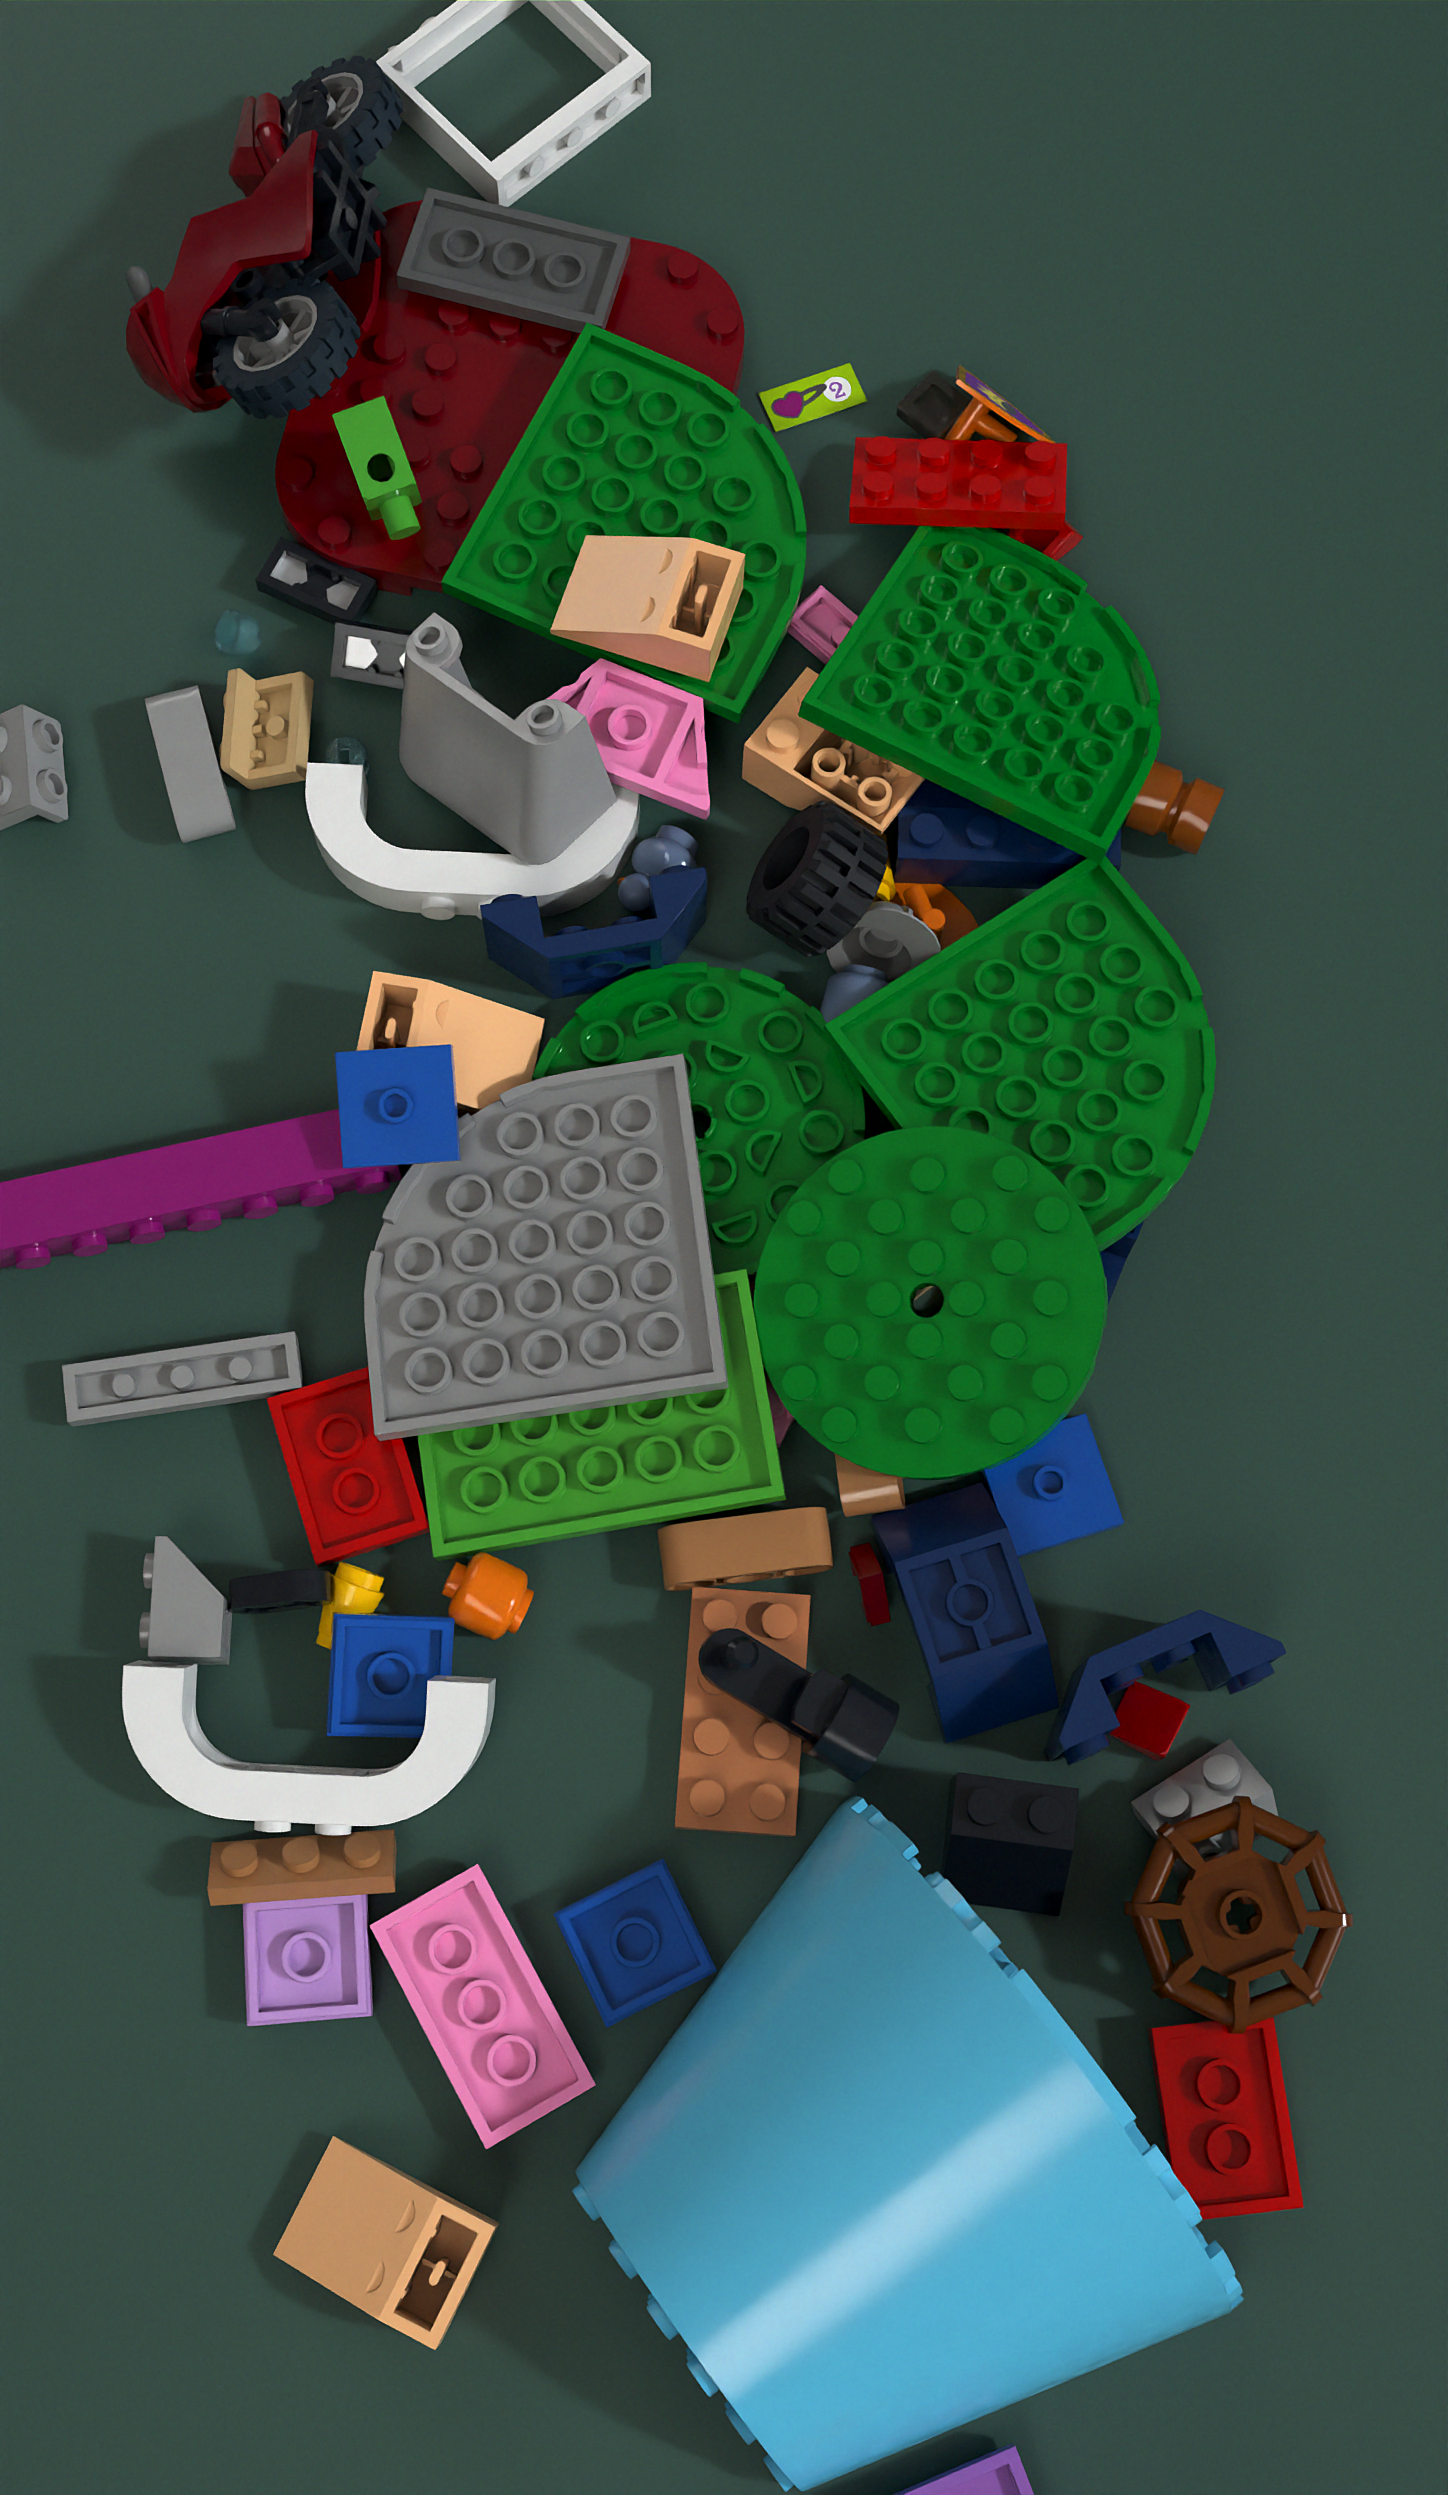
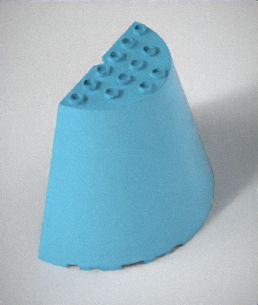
[572,1795,1244,2492]

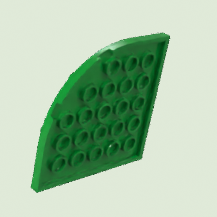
[441,322,807,724]
[798,526,1162,864]
[823,856,1216,1252]

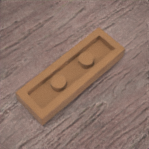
[207,1829,397,1906]

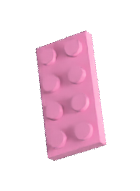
[369,1864,596,2149]

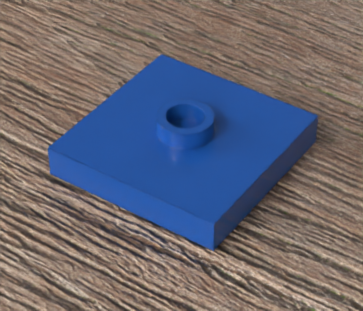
[335,1044,461,1169]
[981,1413,1124,1558]
[326,1612,454,1738]
[553,1859,717,2028]

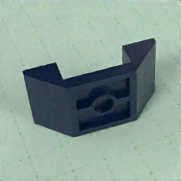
[480,865,707,1000]
[870,1482,1059,1744]
[1044,1609,1286,1766]

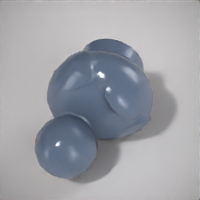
[617,825,699,912]

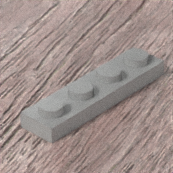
[62,1331,304,1427]

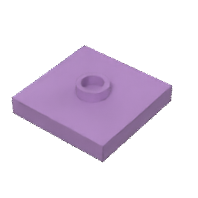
[243,1894,373,2026]

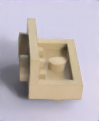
[219,668,314,790]

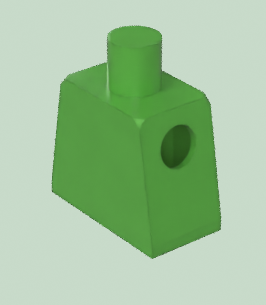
[332,396,422,540]

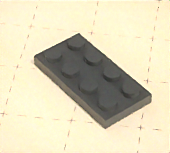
[396,187,631,333]

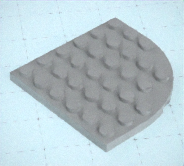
[364,1054,729,1441]

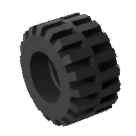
[746,801,888,957]

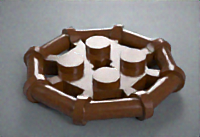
[1124,1796,1353,2034]

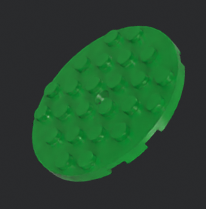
[532,962,865,1281]
[754,1126,1108,1481]

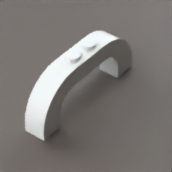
[305,762,640,920]
[122,1660,496,1835]

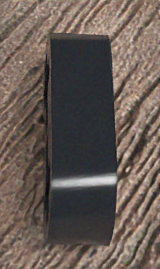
[229,1569,331,1614]

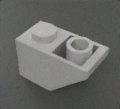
[139,1536,232,1665]

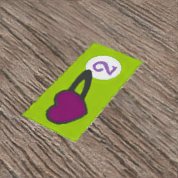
[758,363,867,432]

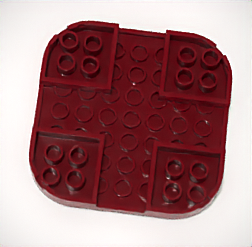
[275,199,745,597]

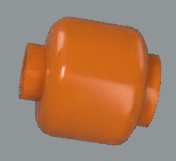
[441,1552,534,1640]

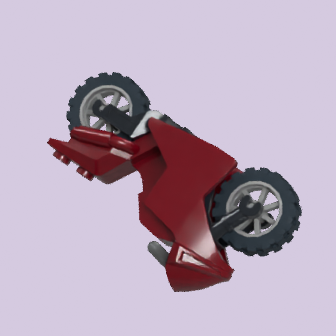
[126,56,404,419]

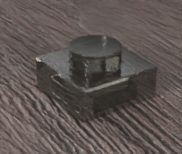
[896,371,970,439]

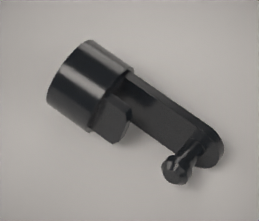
[698,1628,900,1782]

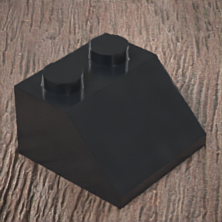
[940,1772,1079,1916]

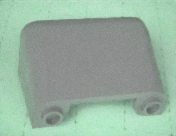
[399,613,617,865]

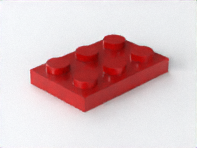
[266,1367,430,1568]
[1148,2017,1304,2220]

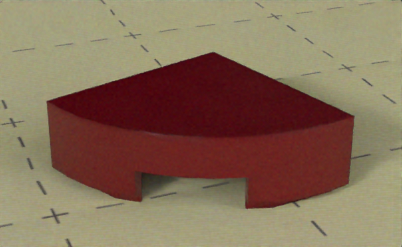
[848,1542,891,1627]

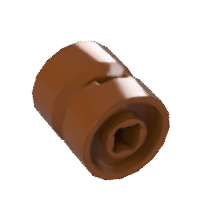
[1125,760,1225,855]

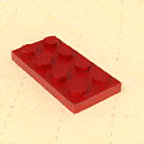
[849,436,1067,530]

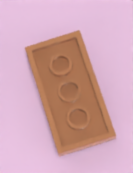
[675,1587,811,1837]

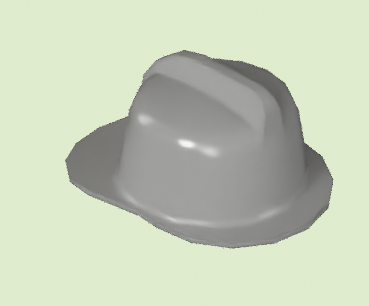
[827,901,941,983]

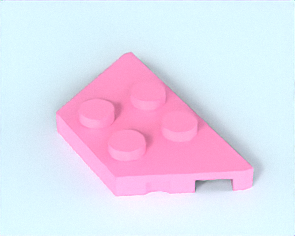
[547,658,710,820]

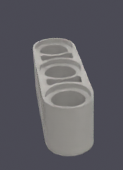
[144,685,236,843]

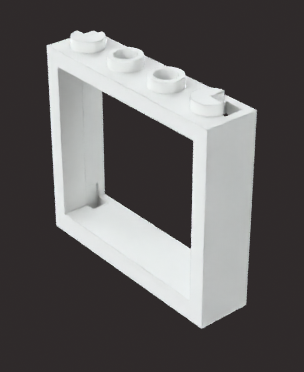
[376,0,651,207]

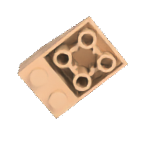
[550,535,745,682]
[742,667,925,835]
[356,971,545,1116]
[273,2136,500,2350]

